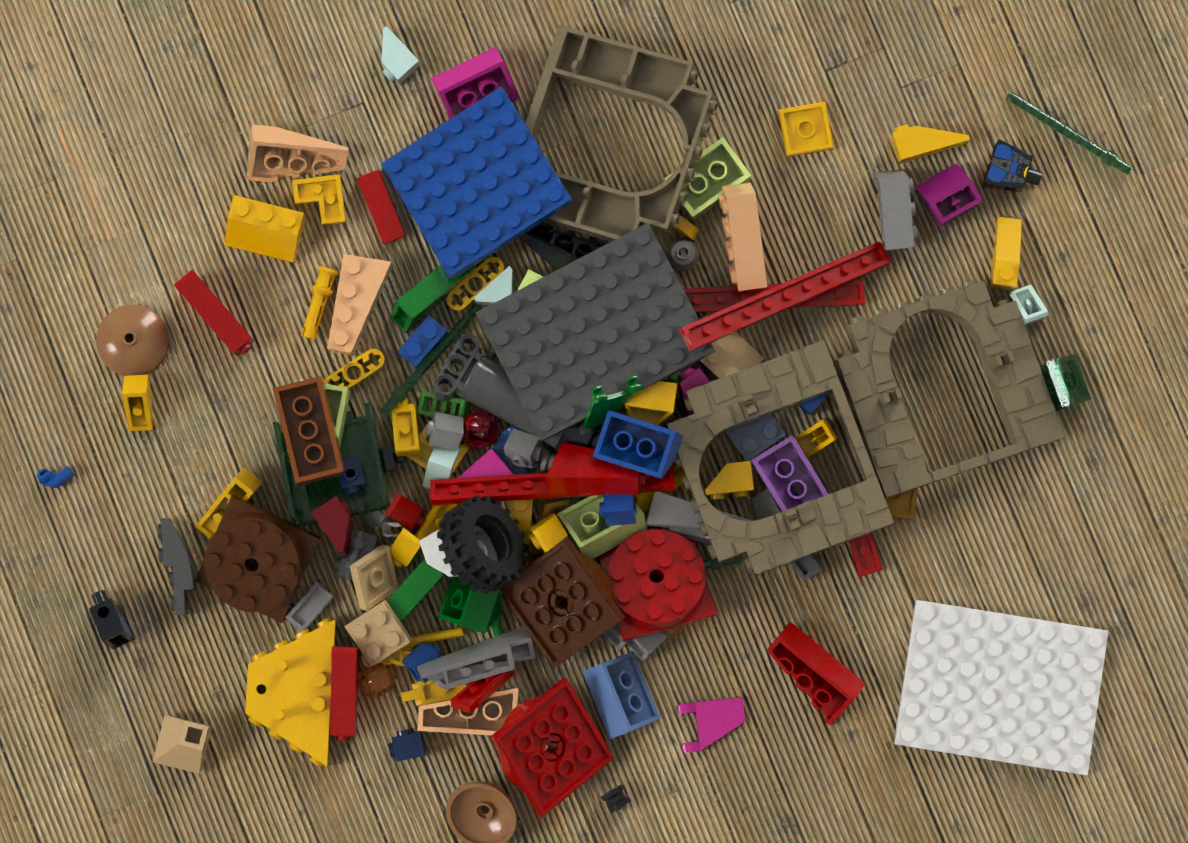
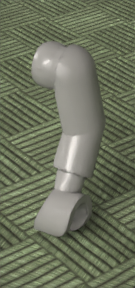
[363,511,401,537]

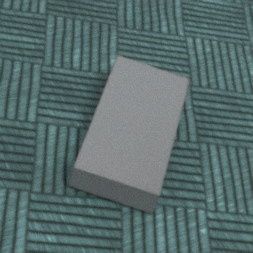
[285,581,335,632]

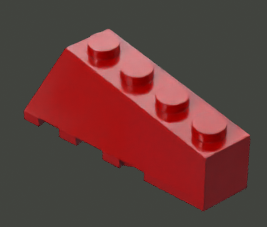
[767,621,866,726]

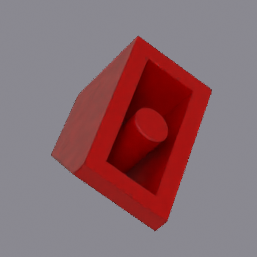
[385,493,426,531]

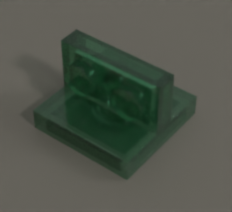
[1040,354,1091,412]

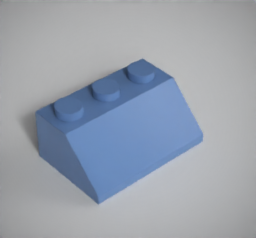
[582,651,660,739]

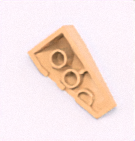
[247,124,349,182]

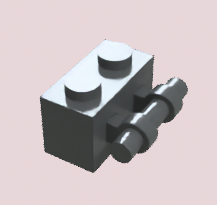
[335,530,379,580]

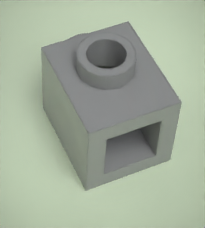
[425,412,464,451]
[504,428,544,469]

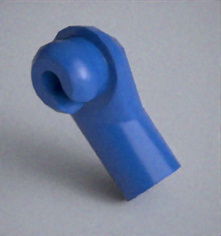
[37,466,75,488]

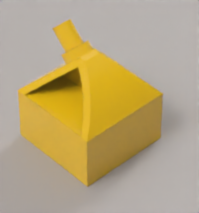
[625,381,677,427]

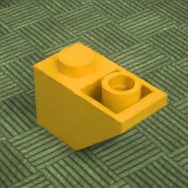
[704,461,754,500]
[528,513,568,553]

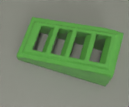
[417,391,472,420]

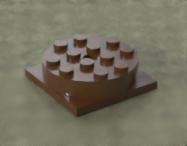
[195,495,321,623]
[501,537,626,668]

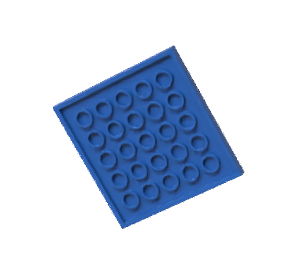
[381,86,574,280]

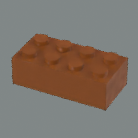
[273,376,346,486]

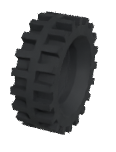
[437,495,529,594]

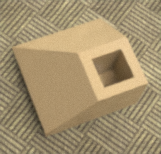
[152,715,212,774]

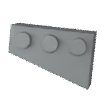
[873,169,918,250]

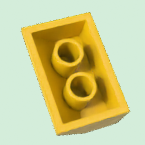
[224,195,306,263]

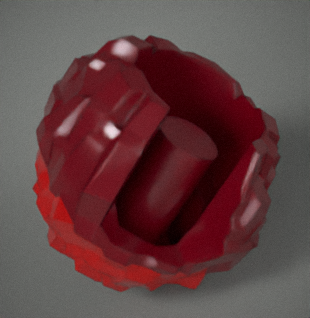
[463,410,499,449]

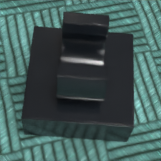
[381,445,406,473]

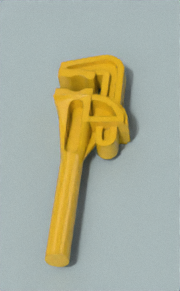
[362,626,464,668]

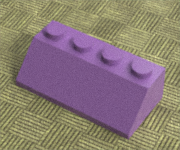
[751,435,828,512]

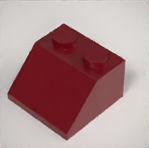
[311,496,354,559]

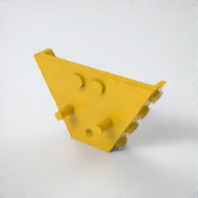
[245,618,338,767]

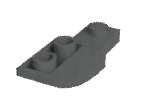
[751,488,825,582]
[157,518,197,616]

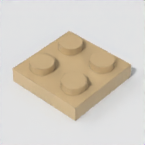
[350,544,399,611]
[344,599,412,667]

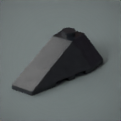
[519,222,608,270]

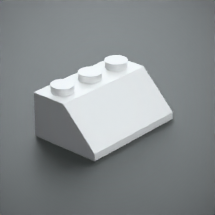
[419,526,498,577]

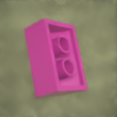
[431,48,519,119]

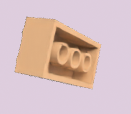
[719,182,767,291]

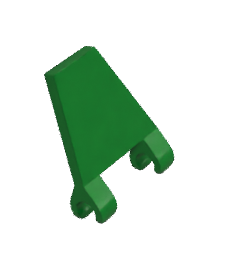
[582,375,643,429]

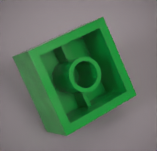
[438,576,503,637]

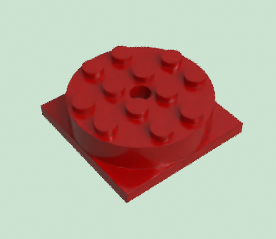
[598,529,717,642]
[490,678,614,817]

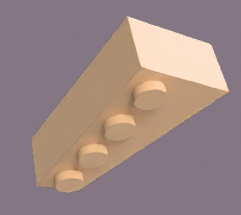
[327,254,393,356]
[417,688,519,735]

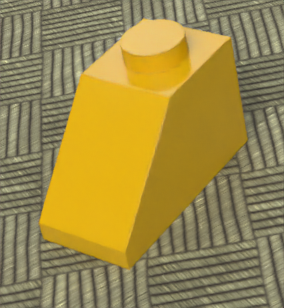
[122,374,153,431]
[390,528,422,568]

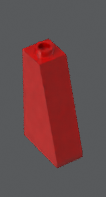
[174,270,254,356]
[546,442,649,495]
[330,647,360,741]

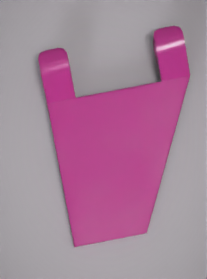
[677,697,745,753]

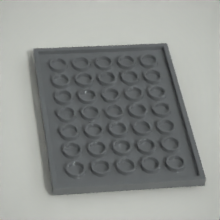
[476,223,716,442]

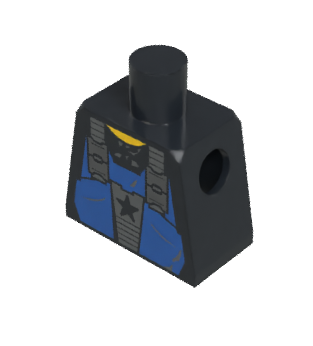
[982,139,1043,192]
[89,590,135,650]

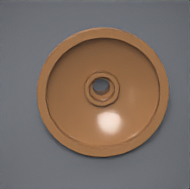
[96,305,169,376]
[446,781,518,843]

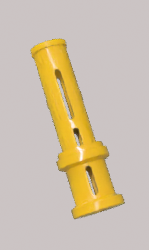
[300,266,339,340]

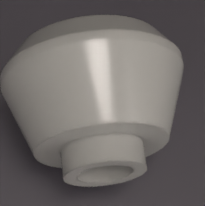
[667,239,699,271]

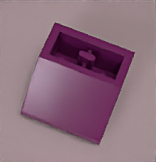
[915,163,983,228]

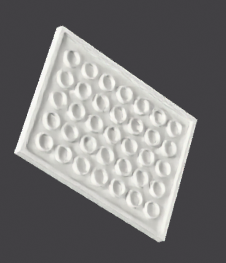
[894,600,1108,776]

